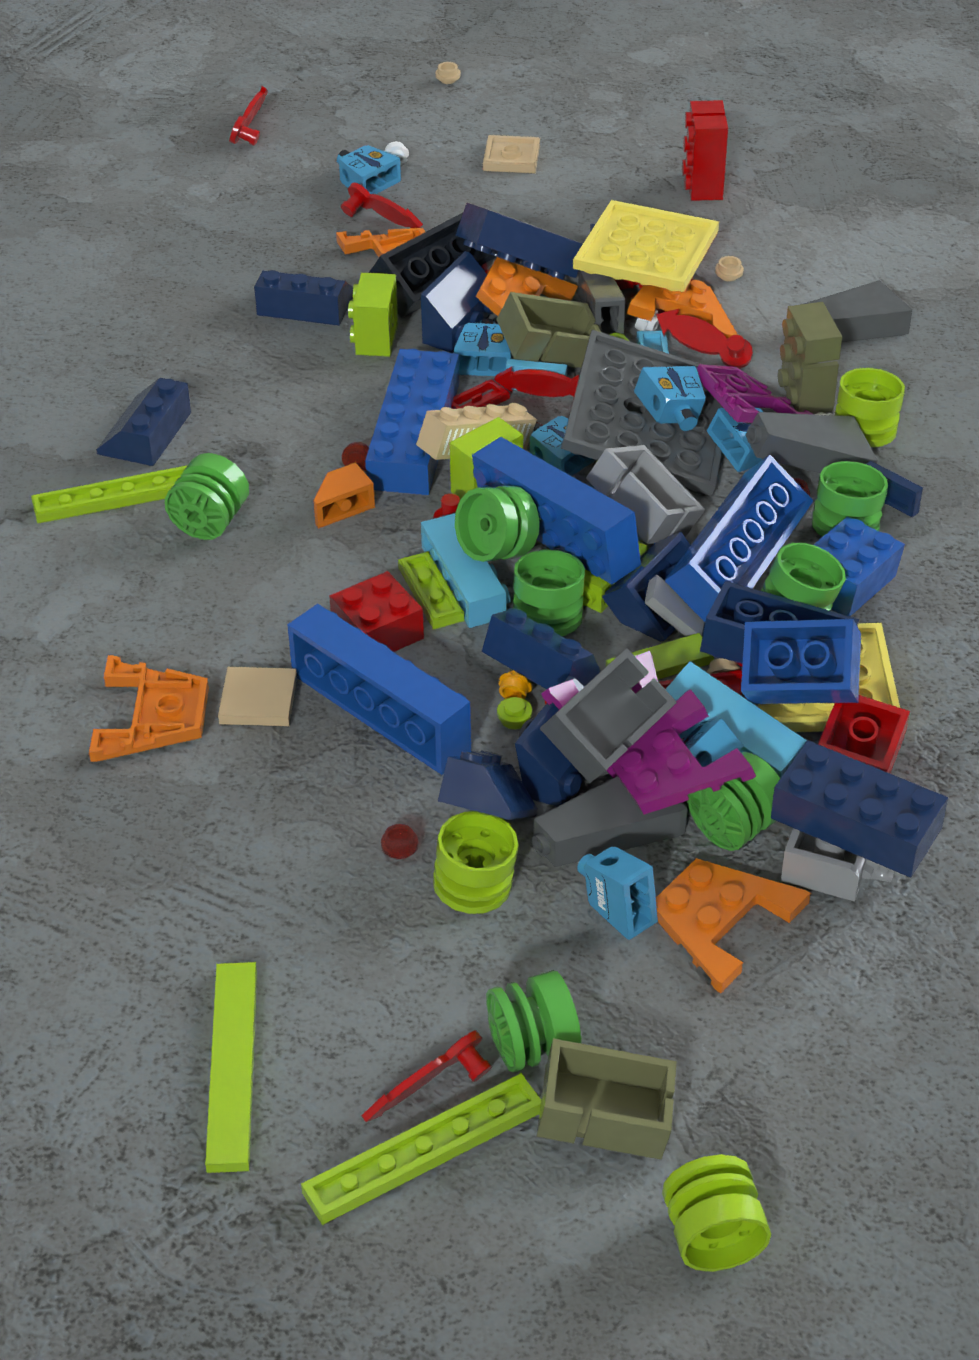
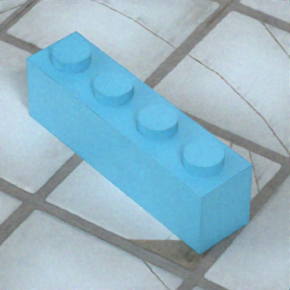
[421,513,510,628]
[665,661,807,779]

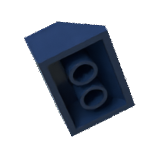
[421,251,493,353]
[254,270,353,326]
[96,378,191,466]
[601,532,691,642]
[481,608,601,689]
[515,676,585,807]
[438,750,538,820]

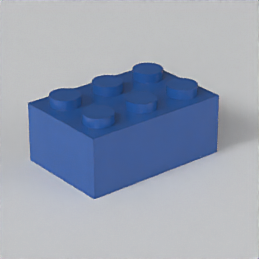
[813,516,905,616]
[741,619,861,704]

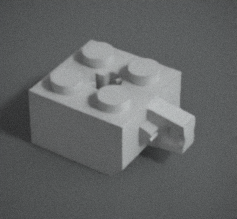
[781,828,895,902]

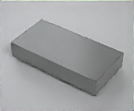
[645,575,704,636]

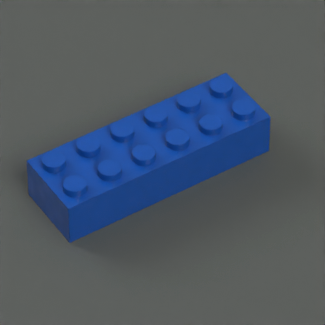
[365,349,459,495]
[472,437,641,585]
[664,455,814,622]
[287,603,471,775]

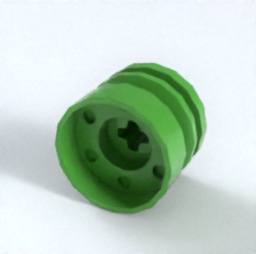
[164,453,249,540]
[812,461,888,537]
[761,543,846,611]
[513,550,585,636]
[687,751,780,851]
[486,970,581,1073]

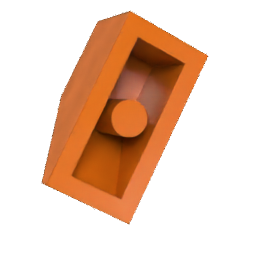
[313,462,375,529]

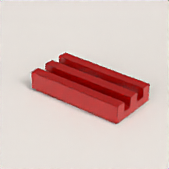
[451,379,510,409]

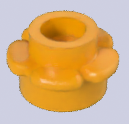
[498,670,532,699]

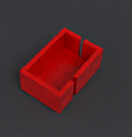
[682,100,728,201]

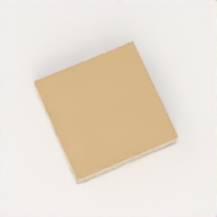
[483,135,540,173]
[218,667,297,726]

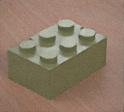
[497,292,601,368]
[777,302,842,414]
[536,1038,677,1160]

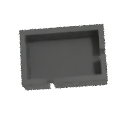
[540,648,677,783]

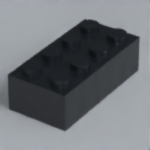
[369,213,497,318]

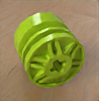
[835,368,905,447]
[433,811,518,914]
[662,1154,771,1272]

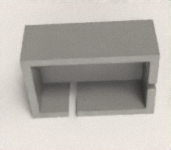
[586,445,705,544]

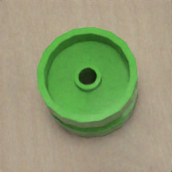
[455,485,539,562]

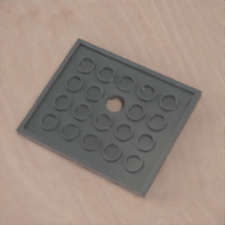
[561,330,723,496]

